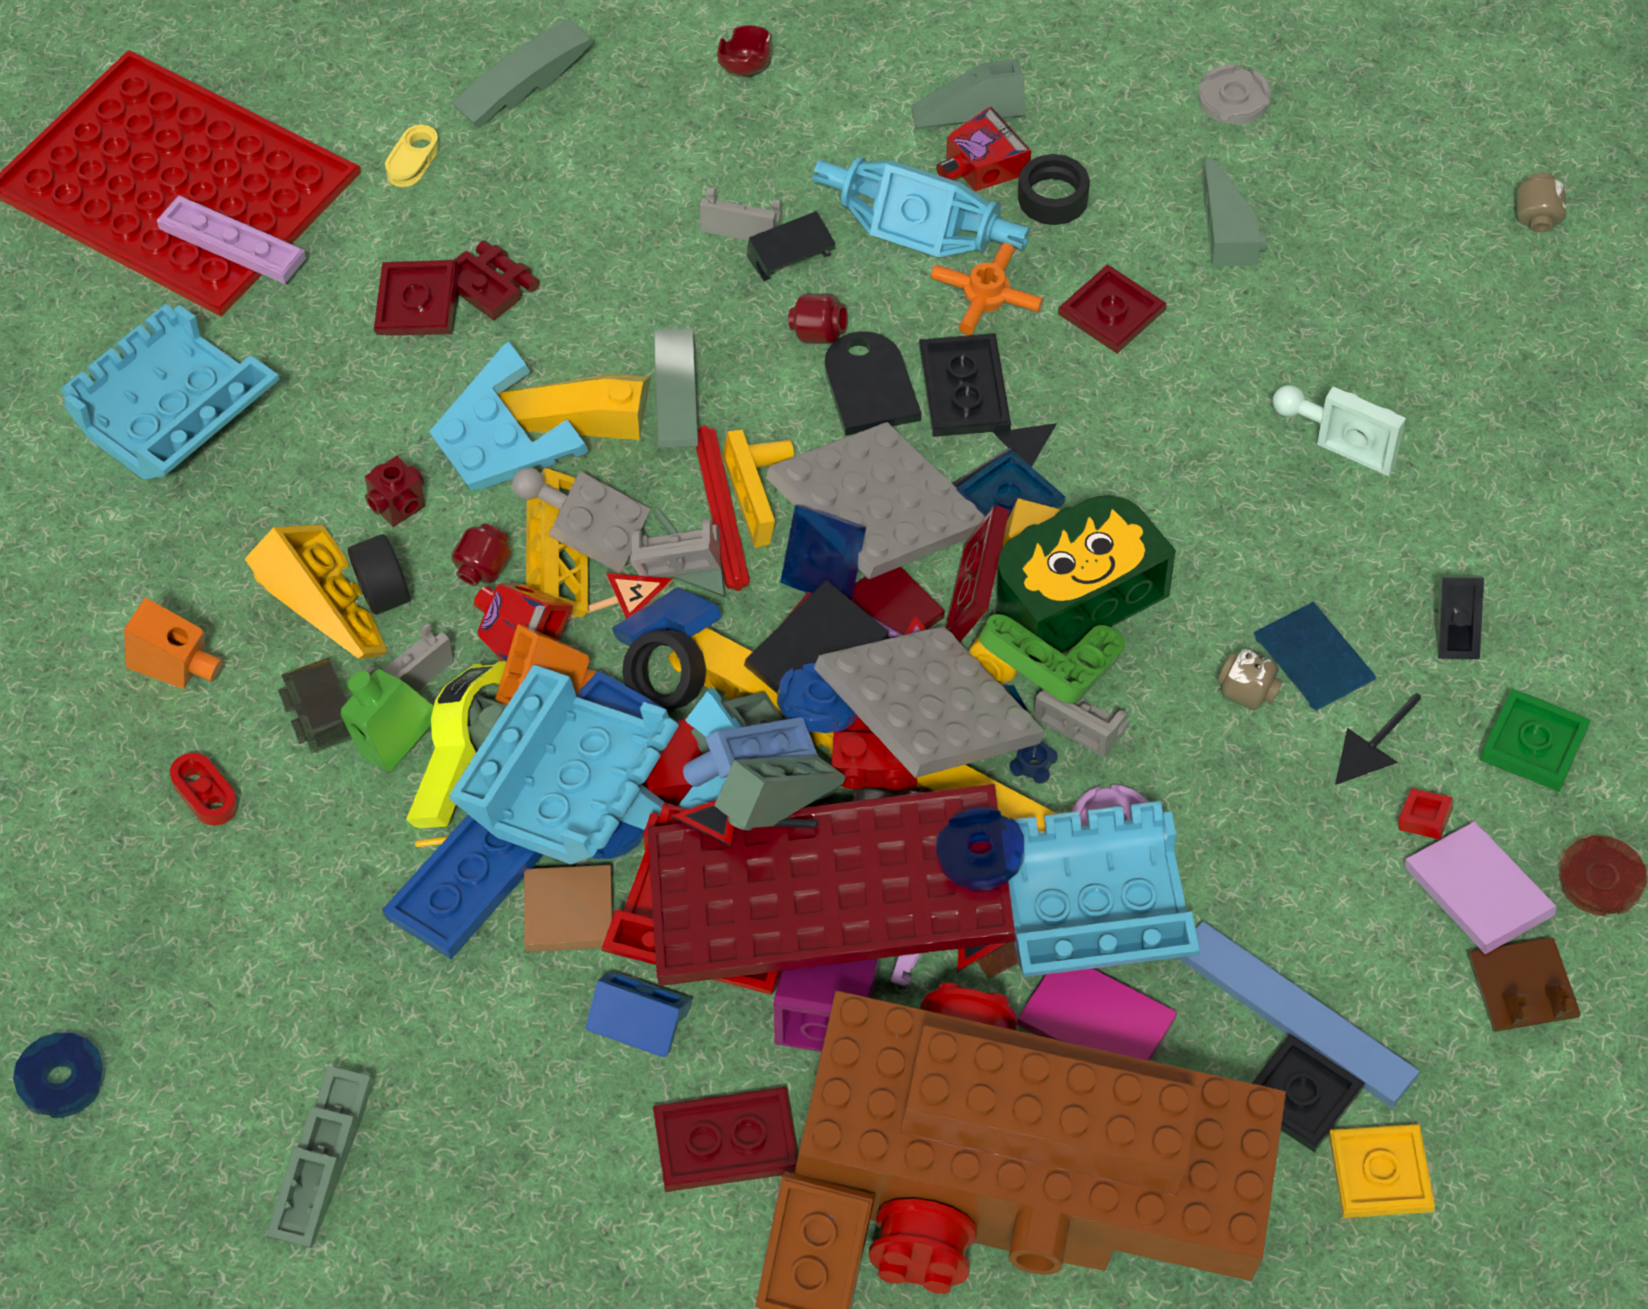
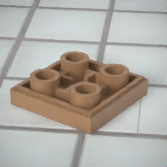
[524,865,612,952]

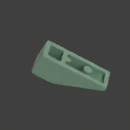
[1202,158,1266,266]
[714,755,846,830]

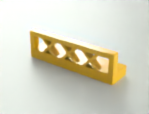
[526,468,588,618]

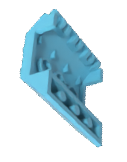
[60,304,280,480]
[449,665,679,864]
[1002,801,1200,977]

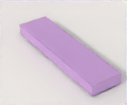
[157,195,306,284]

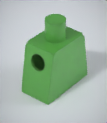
[340,669,434,773]

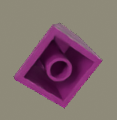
[773,959,881,1052]

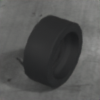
[1018,154,1090,225]
[622,630,706,710]

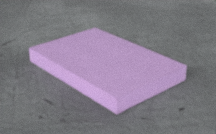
[1405,821,1556,954]

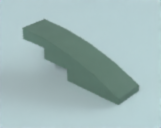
[452,19,594,128]
[654,328,698,448]
[267,1066,374,1248]

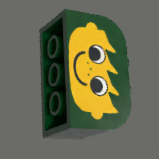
[996,495,1176,663]

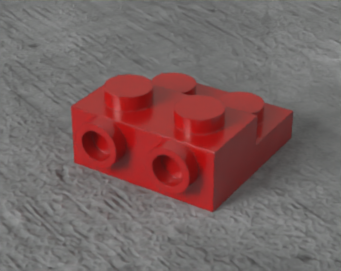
[831,716,918,791]

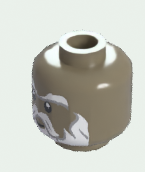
[1517,173,1566,232]
[1217,649,1283,710]

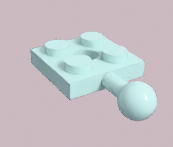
[1273,385,1406,476]

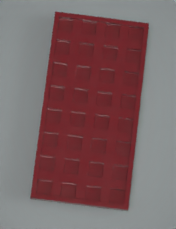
[647,784,1016,986]

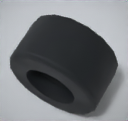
[348,534,410,615]

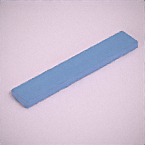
[1178,921,1420,1109]

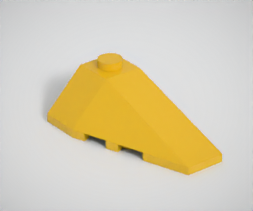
[498,373,650,440]
[245,524,388,659]

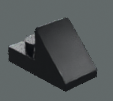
[1434,575,1484,659]

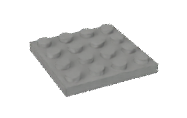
[766,422,986,579]
[814,626,1045,778]

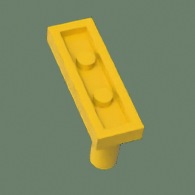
[722,429,794,548]

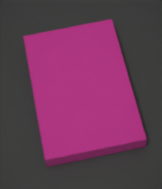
[1017,969,1177,1061]

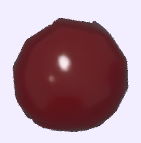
[717,25,772,76]

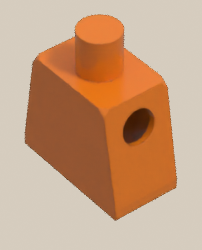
[124,598,223,689]
[495,624,597,705]

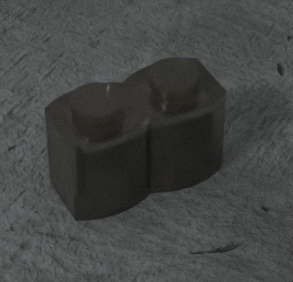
[277,658,352,754]

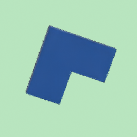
[612,587,722,646]

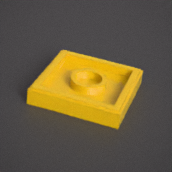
[1328,1124,1435,1218]

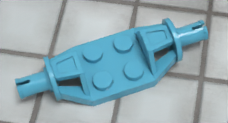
[812,157,1031,257]

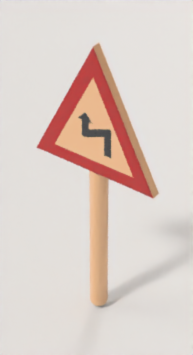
[568,573,674,620]

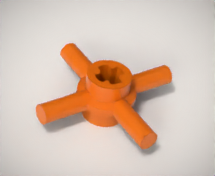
[931,243,1044,335]

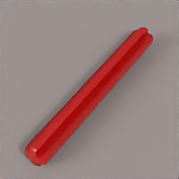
[695,425,750,591]

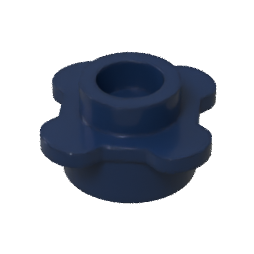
[1010,742,1058,784]

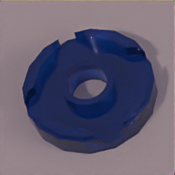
[936,808,1025,890]
[13,1033,105,1118]

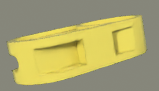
[385,124,439,187]

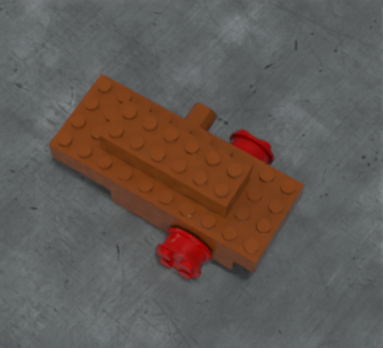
[795,983,1286,1294]

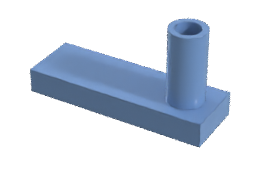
[683,717,818,787]

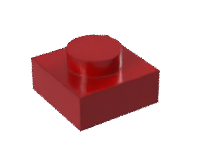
[1398,788,1453,839]

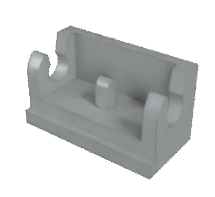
[699,187,783,240]
[630,518,720,577]
[367,623,453,692]
[1034,689,1130,758]

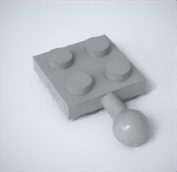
[512,467,650,573]

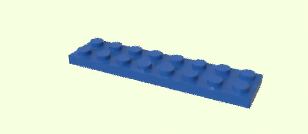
[382,670,664,959]

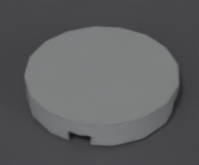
[1197,64,1271,125]

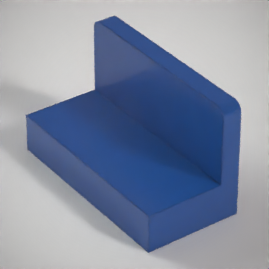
[586,970,693,1057]

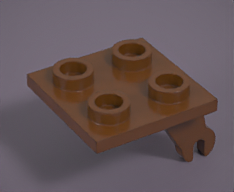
[1468,937,1581,1032]

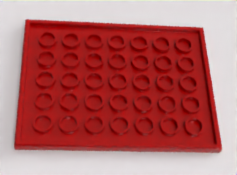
[0,50,361,317]

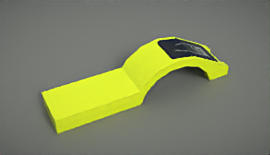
[406,661,506,828]

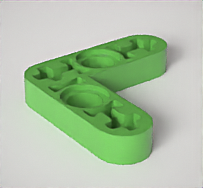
[979,614,1125,703]

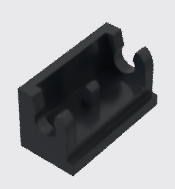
[746,211,836,282]

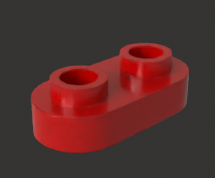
[170,753,237,826]

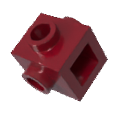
[364,456,425,527]

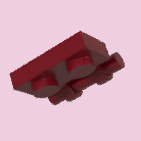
[454,240,540,321]

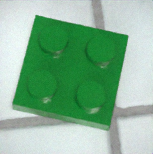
[1480,689,1591,792]

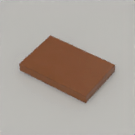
[755,1171,875,1309]

